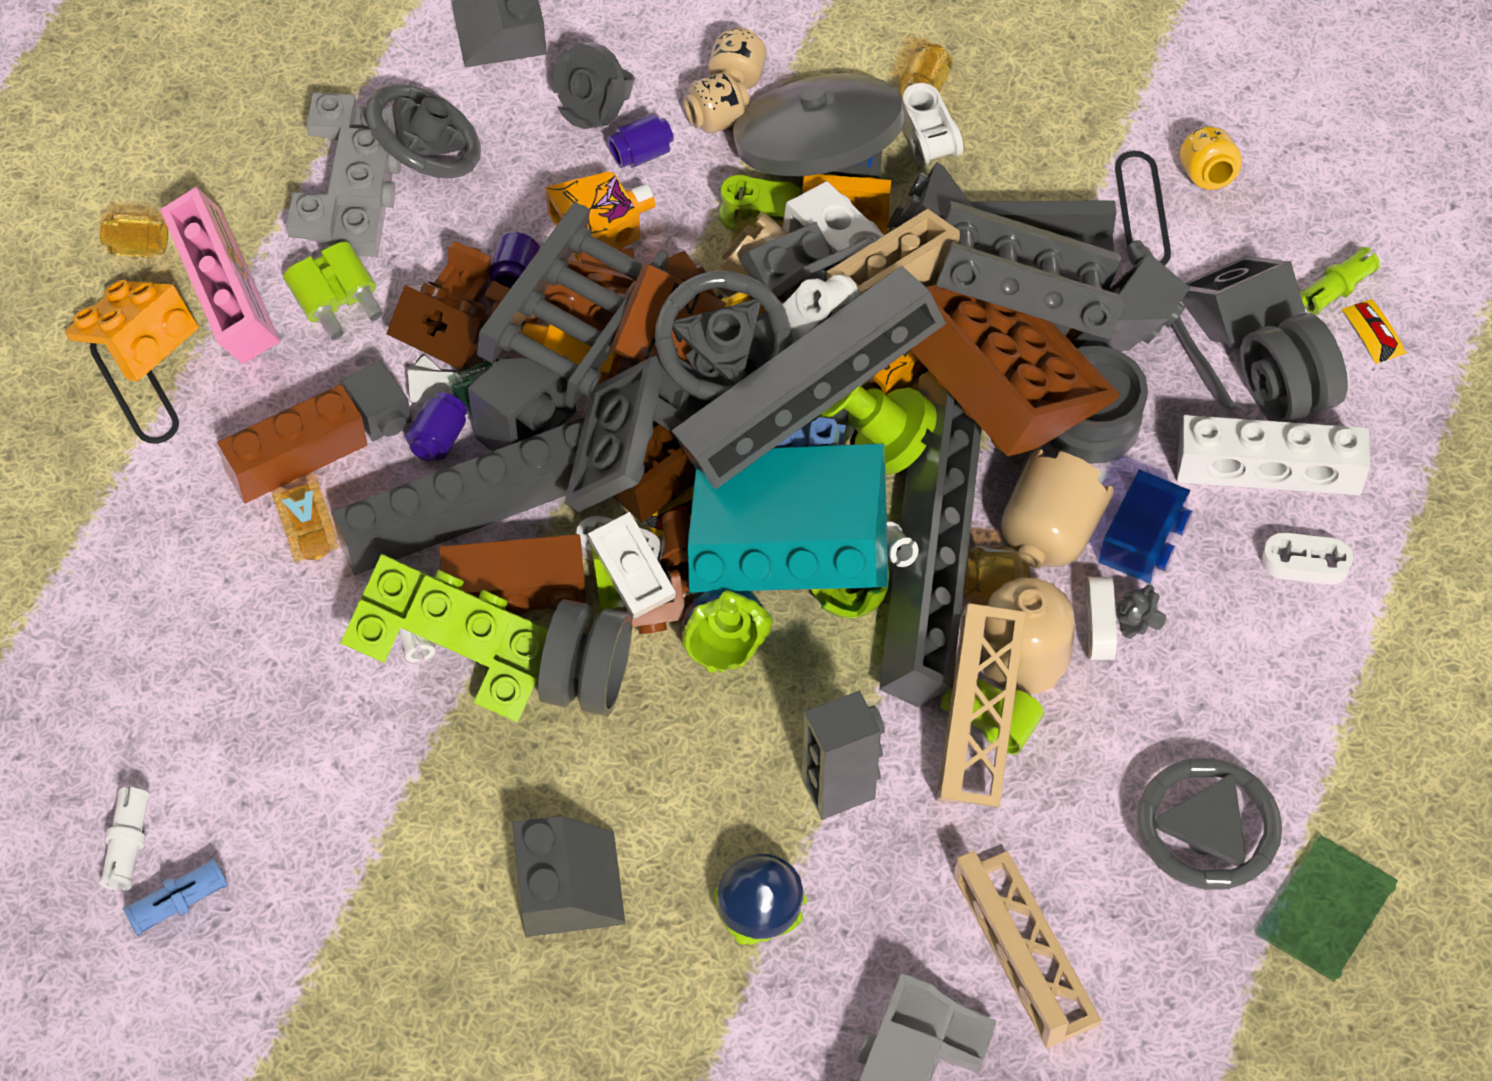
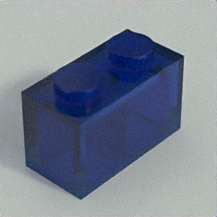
[1098,469,1193,584]

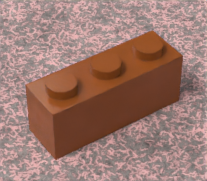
[217,384,368,504]
[439,534,586,615]

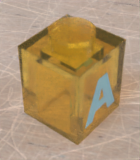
[272,481,338,562]

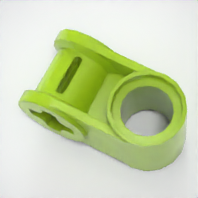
[719,175,803,232]

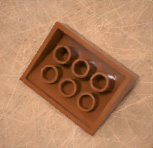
[909,285,1120,457]

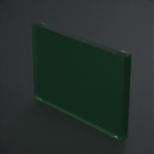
[1256,835,1398,982]

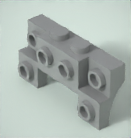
[286,93,401,257]
[849,973,997,1081]

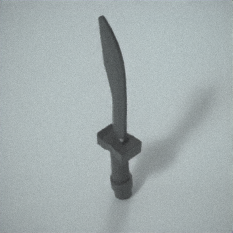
[1127,240,1235,409]

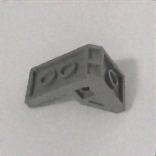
[564,355,711,512]

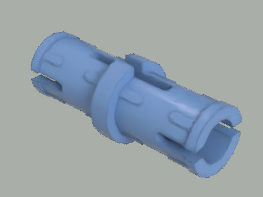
[123,858,228,936]

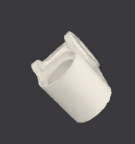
[902,83,963,167]
[782,275,859,344]

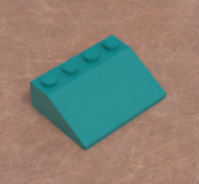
[688,444,889,593]

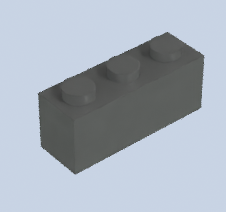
[802,690,885,820]

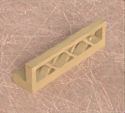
[936,603,1026,808]
[954,850,1102,1048]

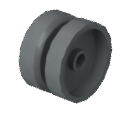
[1240,312,1348,423]
[1049,346,1148,464]
[538,599,632,717]

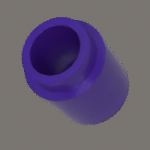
[607,113,674,168]
[489,232,540,289]
[406,392,467,461]

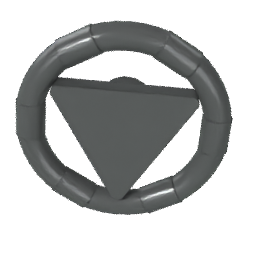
[366,84,481,178]
[655,270,792,402]
[1137,757,1282,890]

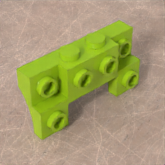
[340,554,548,723]

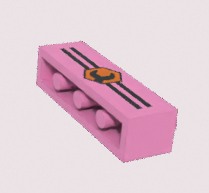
[160,187,280,363]

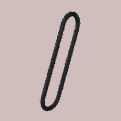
[1115,151,1171,266]
[90,343,179,444]

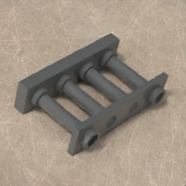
[477,201,669,408]
[936,201,1127,340]

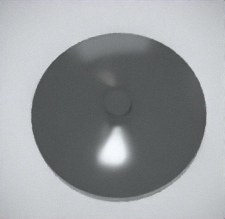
[733,73,905,176]

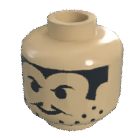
[708,27,767,90]
[683,72,750,133]

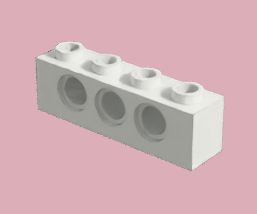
[782,181,884,254]
[1177,415,1370,495]

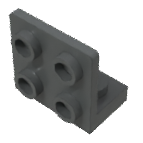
[740,222,874,302]

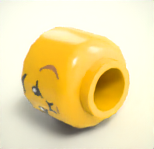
[1179,126,1242,190]

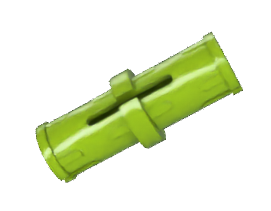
[1300,246,1380,315]

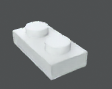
[588,512,676,620]

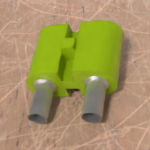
[283,241,383,340]

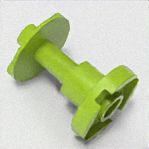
[811,385,937,475]

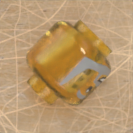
[963,546,1030,606]

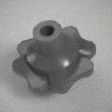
[1116,584,1166,639]

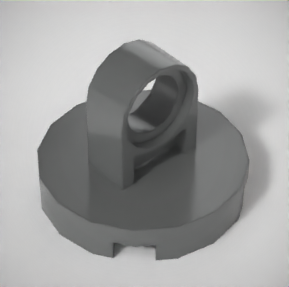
[552,42,635,129]

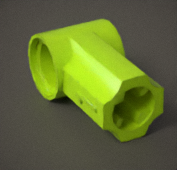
[940,678,1045,755]

